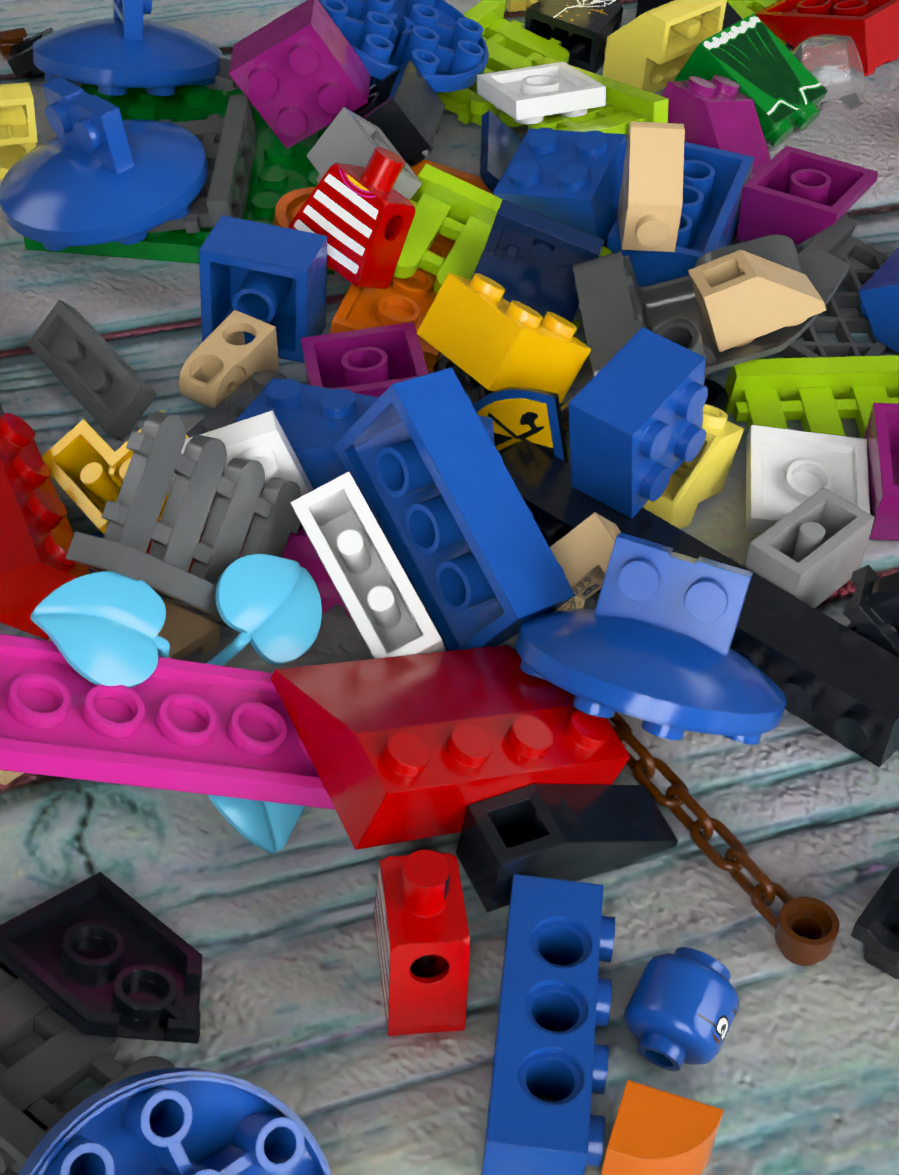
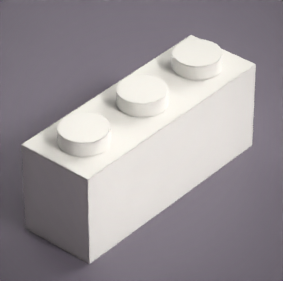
[290,472,446,659]

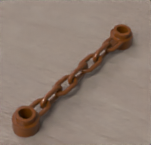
[609,711,839,966]

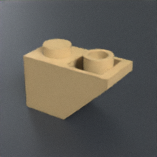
[688,250,826,352]

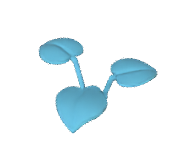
[30,554,322,854]

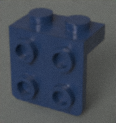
[471,200,605,323]

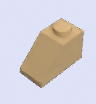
[617,121,685,252]

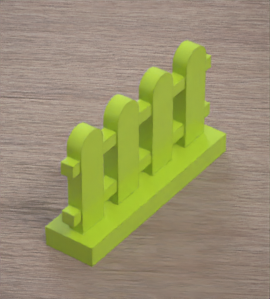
[435,0,570,126]
[470,57,669,141]
[393,163,612,336]
[724,355,899,459]

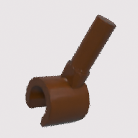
[0,28,27,59]

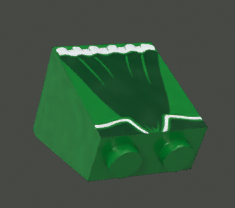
[674,14,828,147]

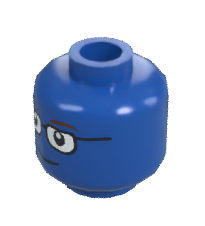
[624,947,740,1071]

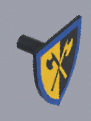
[473,387,570,464]

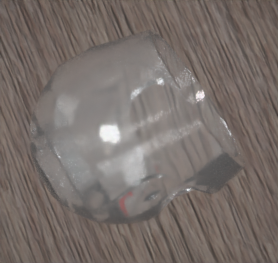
[791,34,866,111]

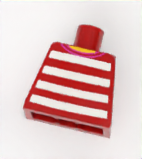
[288,147,416,289]
[374,849,470,1036]

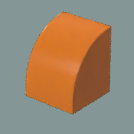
[601,1080,724,1175]

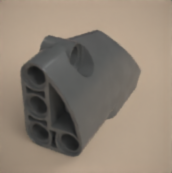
[573,234,849,380]

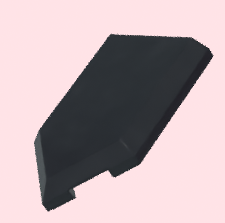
[0,872,202,1044]

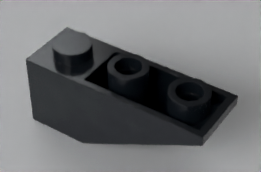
[456,784,678,912]

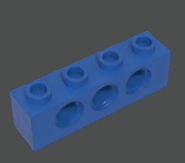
[481,874,615,1175]

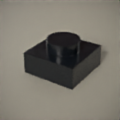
[7,27,54,77]

